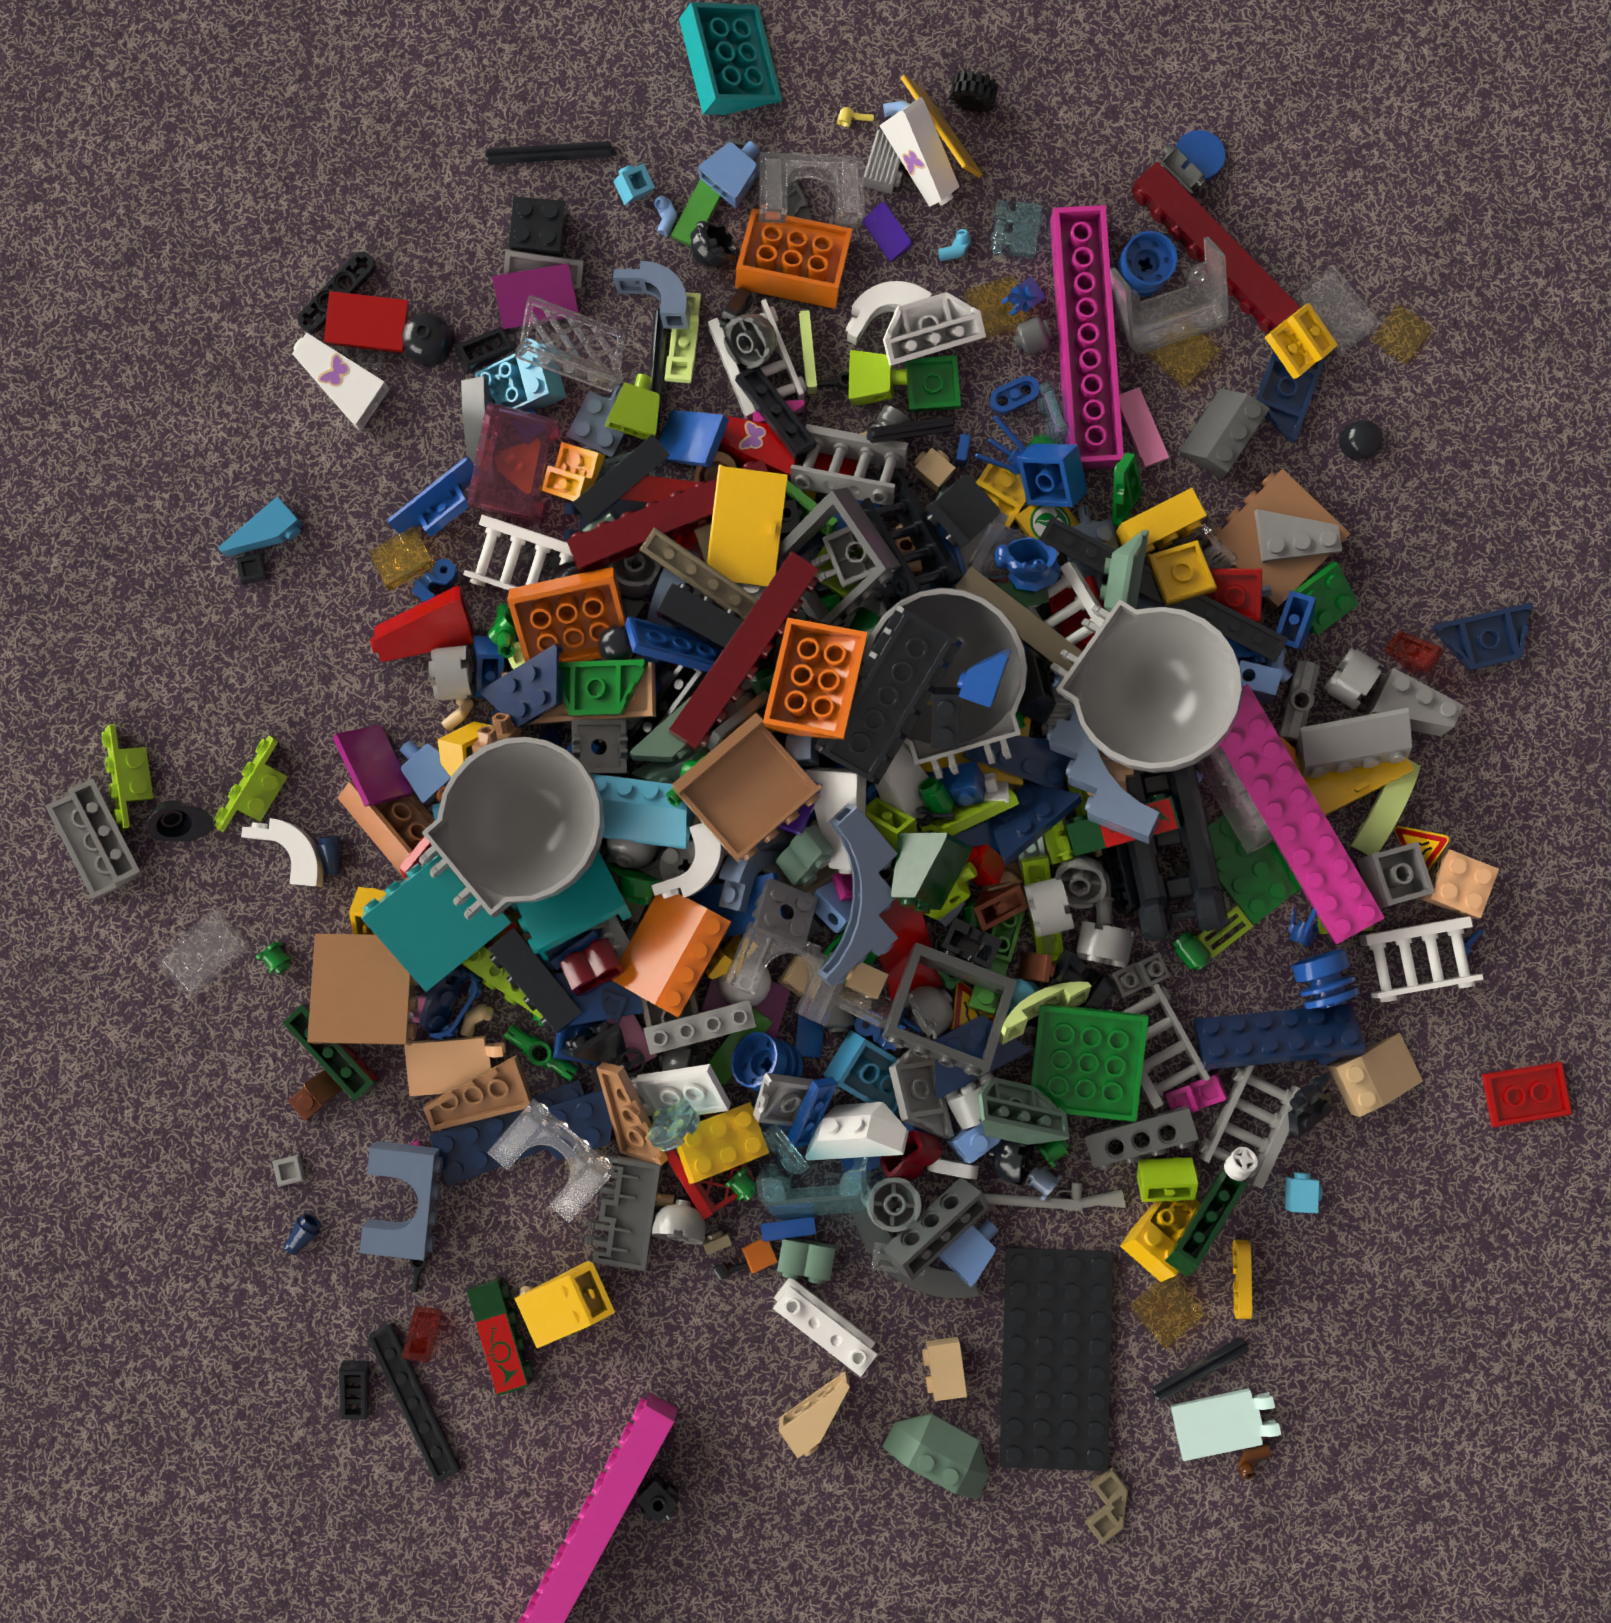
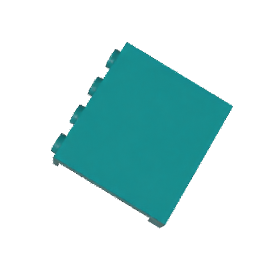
[511,851,632,961]
[361,854,511,992]

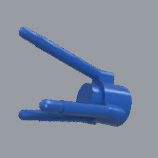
[975,415,1027,476]
[1287,906,1319,947]

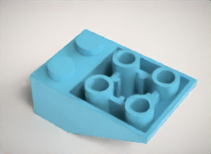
[475,344,566,419]

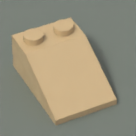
[1328,1033,1423,1117]
[779,1371,850,1459]

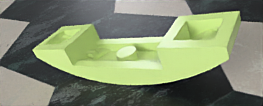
[665,292,701,383]
[1351,760,1421,856]
[999,982,1091,1045]

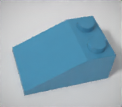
[823,1030,899,1117]

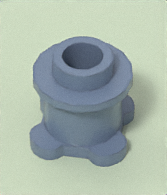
[1027,1165,1063,1201]

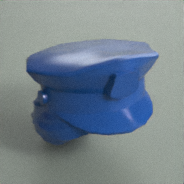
[994,537,1061,592]

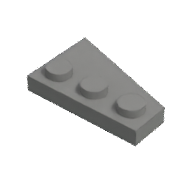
[503,249,584,289]
[1254,509,1342,563]

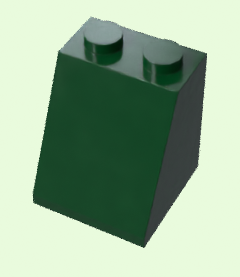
[891,833,972,914]

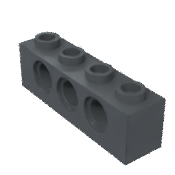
[1084,1105,1199,1170]
[883,1177,990,1281]

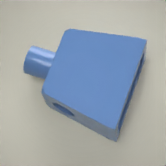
[698,141,760,209]
[1239,661,1283,704]
[400,740,451,805]
[813,881,853,933]
[945,1120,1001,1164]
[938,1220,999,1288]

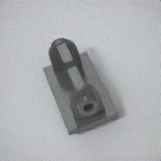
[1156,145,1207,195]

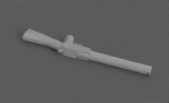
[982,1182,1126,1214]

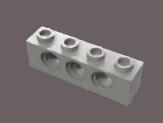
[643,1000,757,1055]

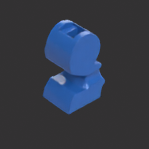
[411,559,458,602]
[854,1013,906,1051]

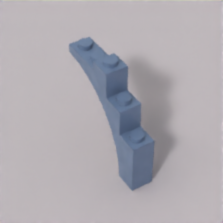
[1047,705,1160,844]
[817,803,898,987]

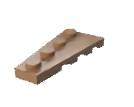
[423,1055,534,1131]
[596,1062,668,1165]

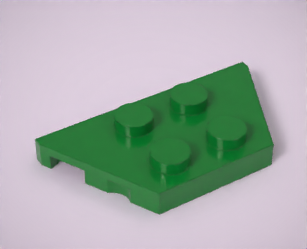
[559,659,648,717]

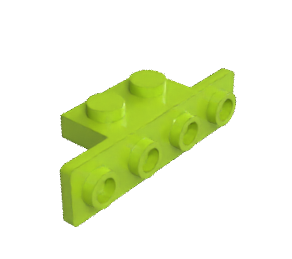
[102,724,153,831]
[214,736,287,832]
[462,945,543,1019]

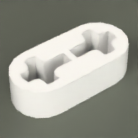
[927,1157,979,1179]

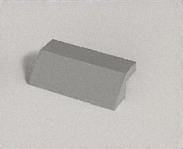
[45,779,141,900]

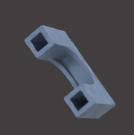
[360,1141,443,1261]

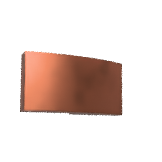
[1017,952,1055,982]

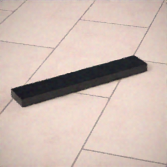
[366,1322,461,1483]

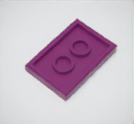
[492,263,579,329]
[333,725,413,807]
[701,977,791,1038]

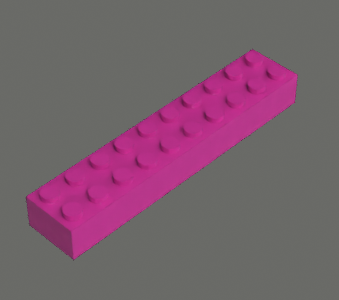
[1050,205,1124,470]
[1219,684,1385,944]
[518,1393,678,1623]

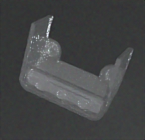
[1110,237,1229,353]

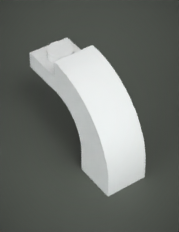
[846,281,932,345]
[241,818,324,887]
[651,823,725,899]

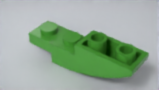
[967,912,1025,1016]

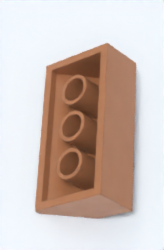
[338,780,434,878]

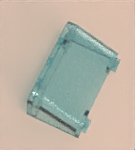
[756,1157,872,1219]

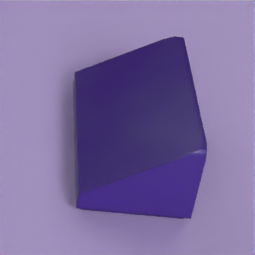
[862,201,912,263]

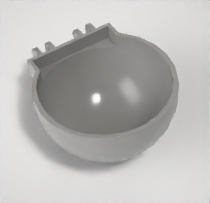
[863,588,1027,780]
[1050,599,1243,773]
[419,737,605,919]

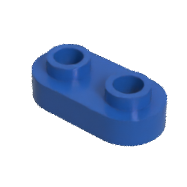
[990,376,1040,415]

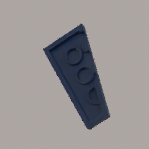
[962,736,1072,790]

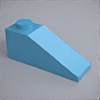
[218,497,304,557]

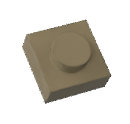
[703,1230,733,1255]

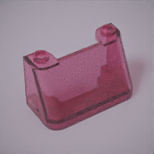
[468,403,561,523]

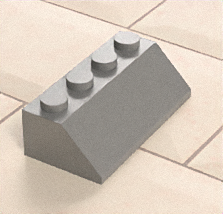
[1295,708,1412,778]

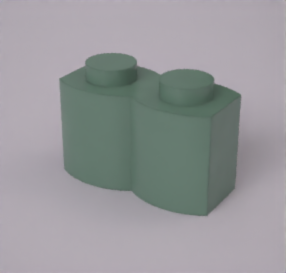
[776,825,835,887]
[777,1237,836,1284]

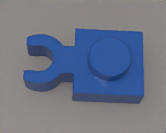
[1002,276,1046,316]

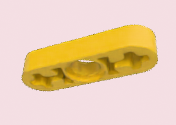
[1232,1240,1252,1319]

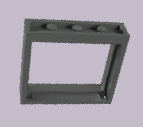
[776,487,901,627]
[881,942,1017,1076]

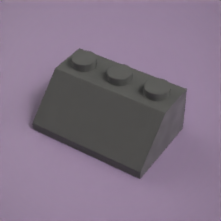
[1178,388,1270,480]

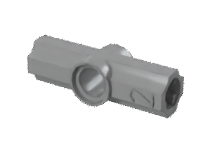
[1278,660,1320,742]

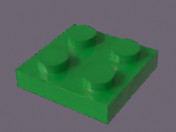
[905,355,961,412]
[1294,561,1359,635]

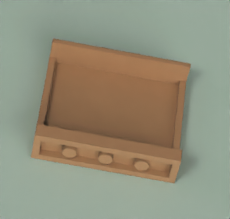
[1205,469,1350,611]
[672,713,822,863]
[307,934,419,1046]

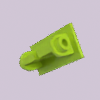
[1043,817,1074,865]

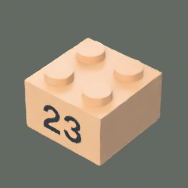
[1421,849,1499,919]

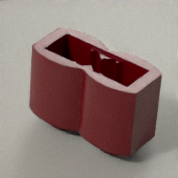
[560,938,625,996]
[879,1130,943,1182]

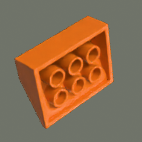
[735,208,853,309]
[507,566,626,662]
[763,618,868,739]
[612,894,732,1018]

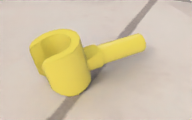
[837,107,874,127]

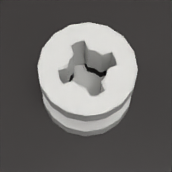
[1224,1147,1258,1181]

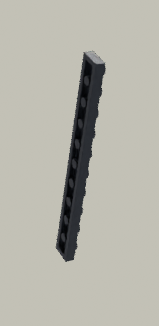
[1039,517,1289,662]

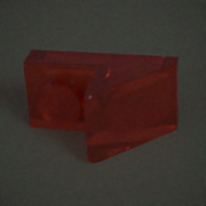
[1383,630,1444,675]
[402,1306,443,1362]

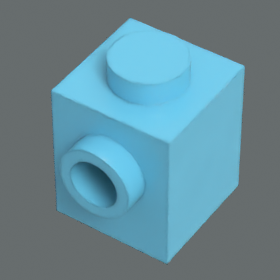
[613,163,655,205]
[1285,1172,1323,1213]

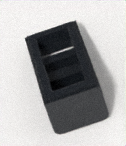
[455,327,514,375]
[339,1360,370,1419]

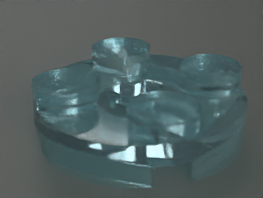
[647,1100,700,1151]

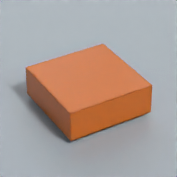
[741,1238,777,1273]

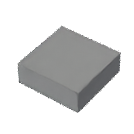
[272,1154,306,1187]

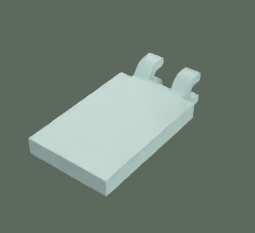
[1170,1388,1281,1461]

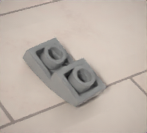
[1108,952,1170,999]

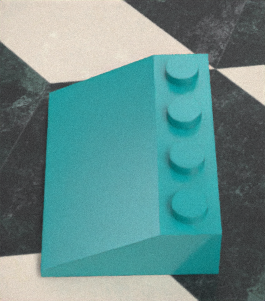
[679,2,782,115]

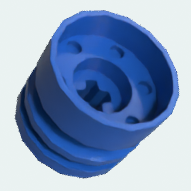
[1114,230,1178,298]
[1290,949,1360,1009]
[731,1032,803,1092]

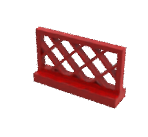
[652,1113,758,1220]

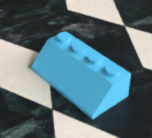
[591,774,695,849]

